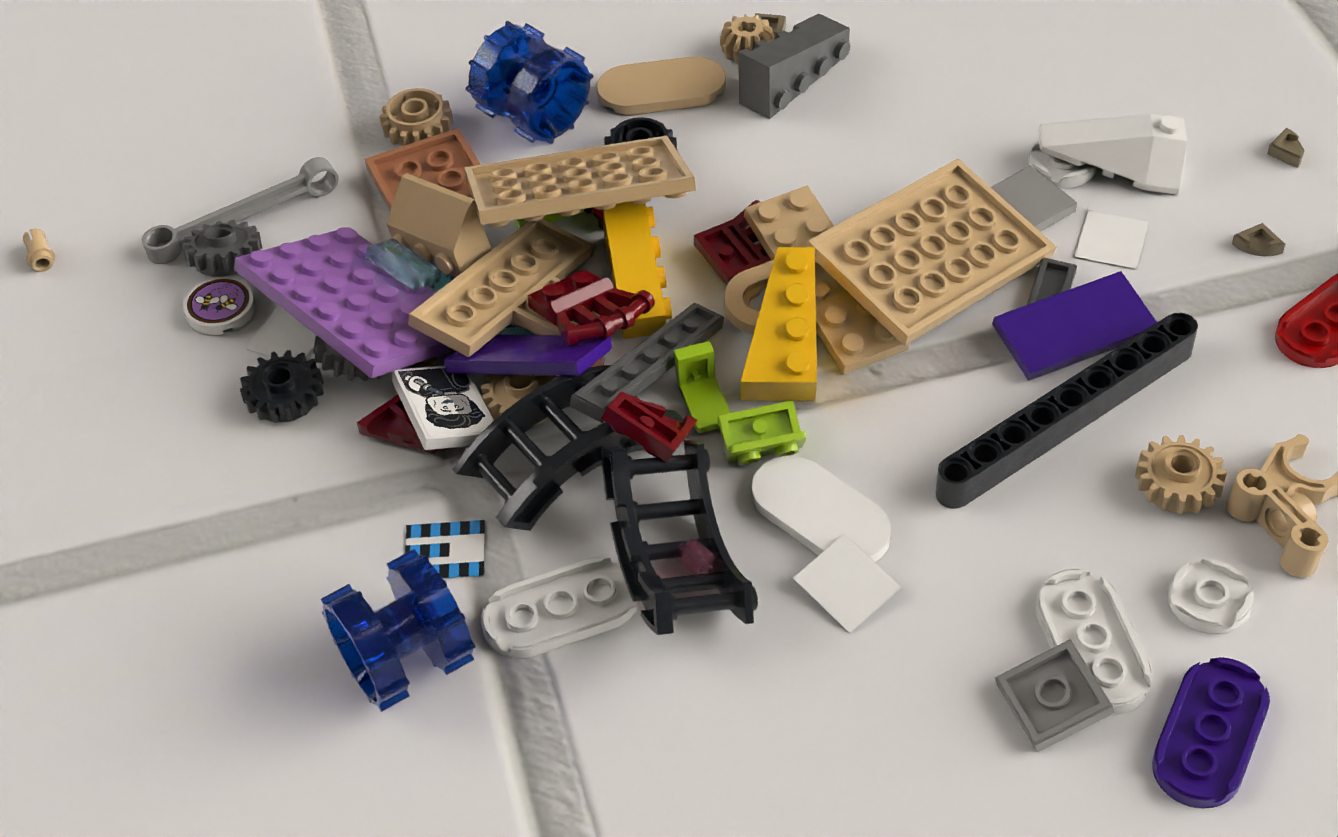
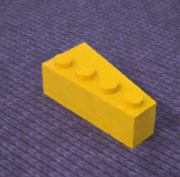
[602,201,672,339]
[740,247,817,401]

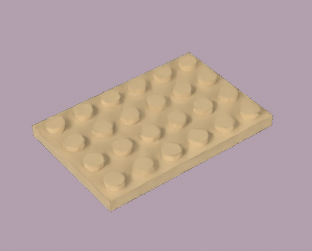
[464,136,696,227]
[806,159,1057,346]

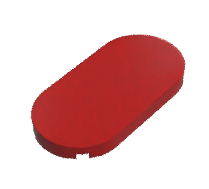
[1275,274,1338,368]

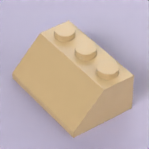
[386,173,491,277]

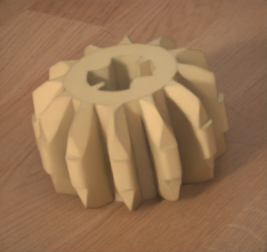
[720,14,774,64]

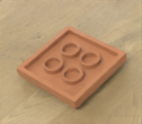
[365,128,481,211]

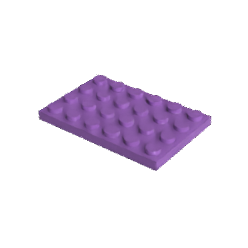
[234,227,454,378]

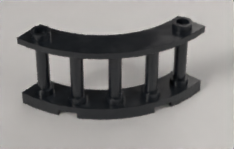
[452,365,684,531]
[601,440,758,635]

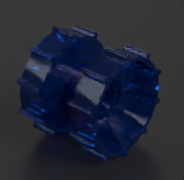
[465,21,594,144]
[320,549,476,712]

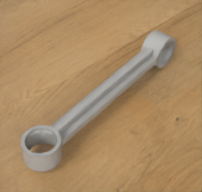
[142,157,339,264]

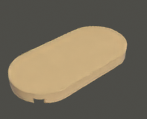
[597,57,726,115]

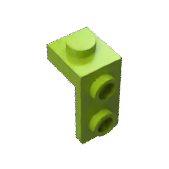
[674,341,731,433]

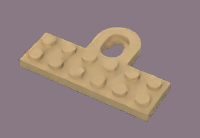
[724,185,910,375]
[408,219,600,357]

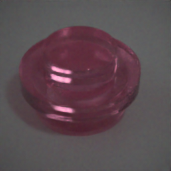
[677,538,716,575]

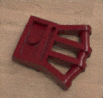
[694,200,772,286]
[528,270,655,346]

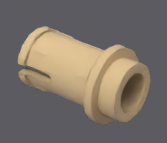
[23,228,55,272]

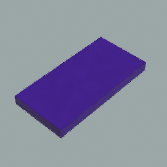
[992,271,1157,381]
[444,335,612,376]

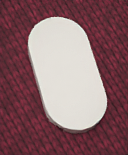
[751,456,891,562]
[481,557,640,658]
[1035,569,1153,715]

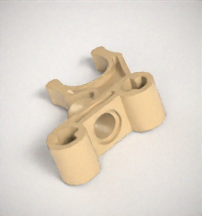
[1226,434,1338,578]

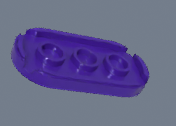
[1152,657,1270,808]

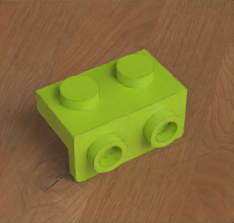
[717,400,806,465]

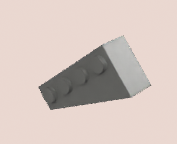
[738,14,851,119]

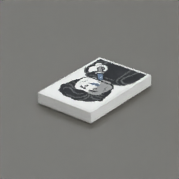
[392,366,494,450]

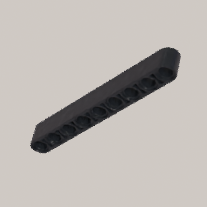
[935,312,1198,509]

